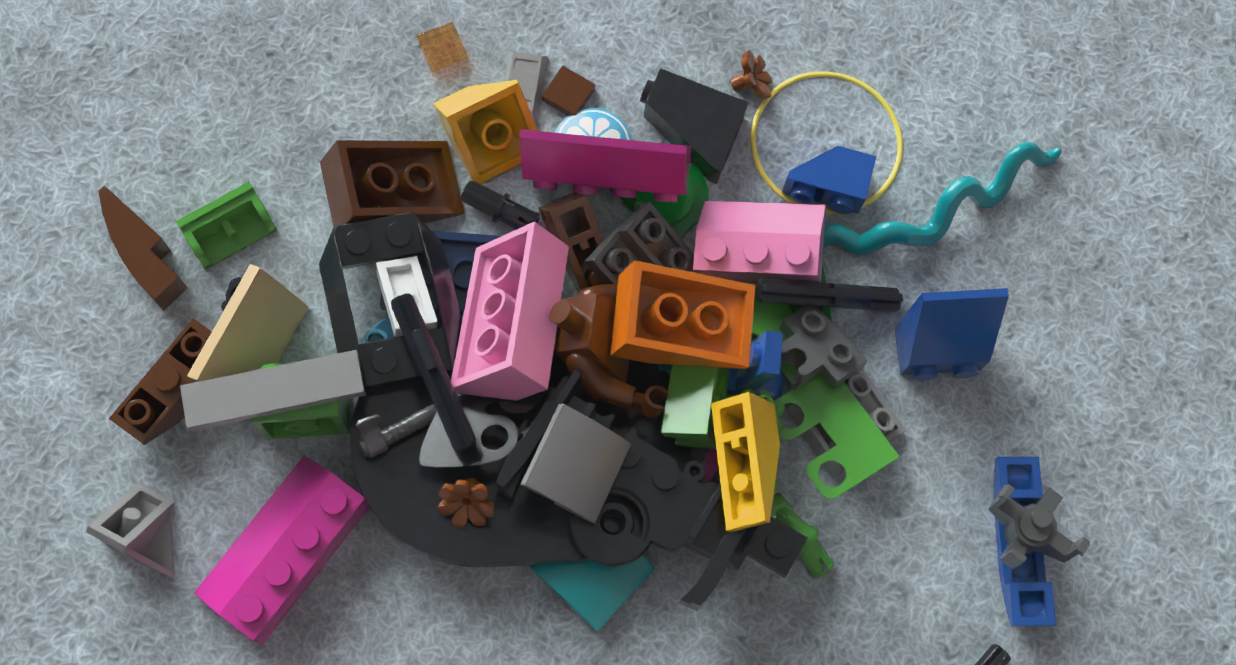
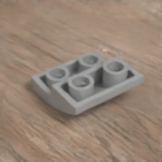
[786,369,906,478]
[520,404,631,523]

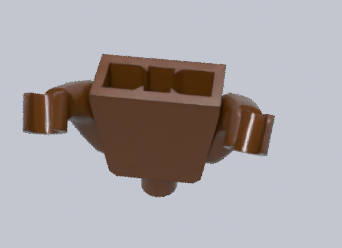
[550,284,668,418]

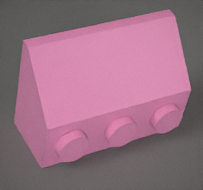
[693,201,826,283]

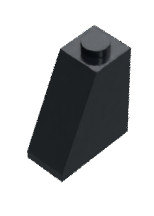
[640,68,749,184]

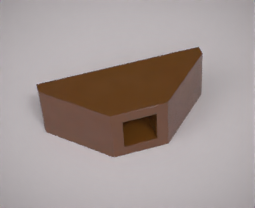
[109,318,212,445]

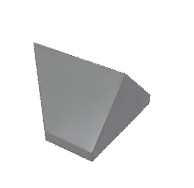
[86,482,174,579]

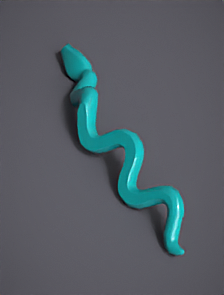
[823,142,1062,255]

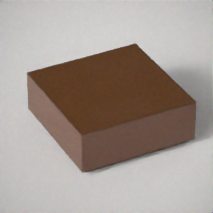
[542,65,596,116]

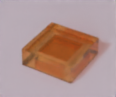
[416,22,468,72]

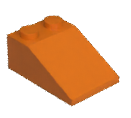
[610,260,755,369]

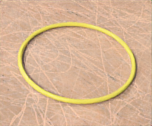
[750,72,903,214]

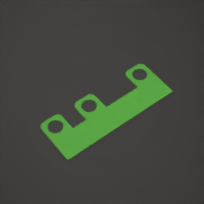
[752,285,900,499]

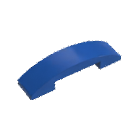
[994,457,1056,627]

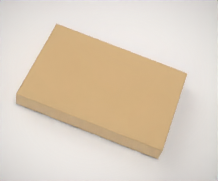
[187,264,309,382]

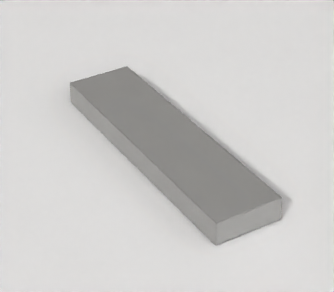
[180,350,366,431]

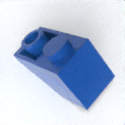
[782,146,877,214]

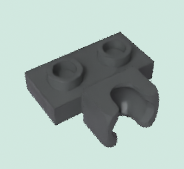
[779,306,867,391]

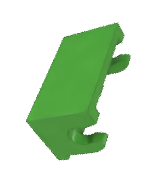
[176,181,277,270]
[661,365,730,449]

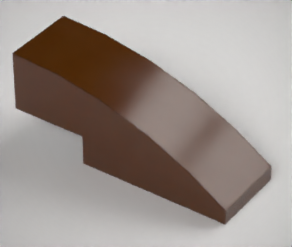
[98,185,187,311]

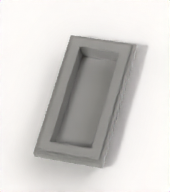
[504,51,548,125]

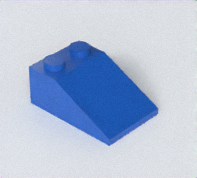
[894,288,1009,381]

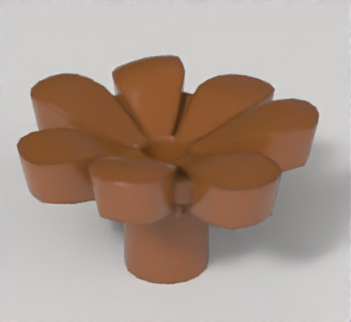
[731,50,773,99]
[437,478,494,528]

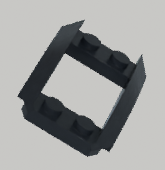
[319,212,462,388]

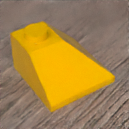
[433,80,538,184]

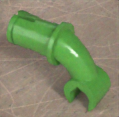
[771,493,834,578]

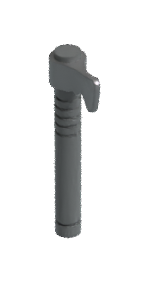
[356,404,437,458]

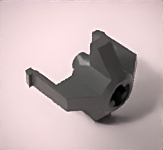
[988,485,1090,570]

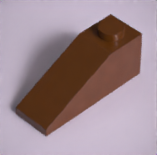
[538,192,604,293]

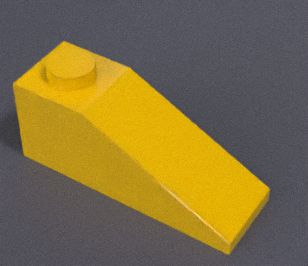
[711,392,780,532]

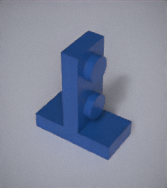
[726,330,784,401]

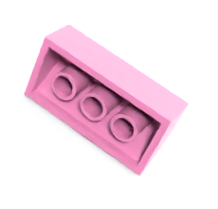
[451,222,569,401]

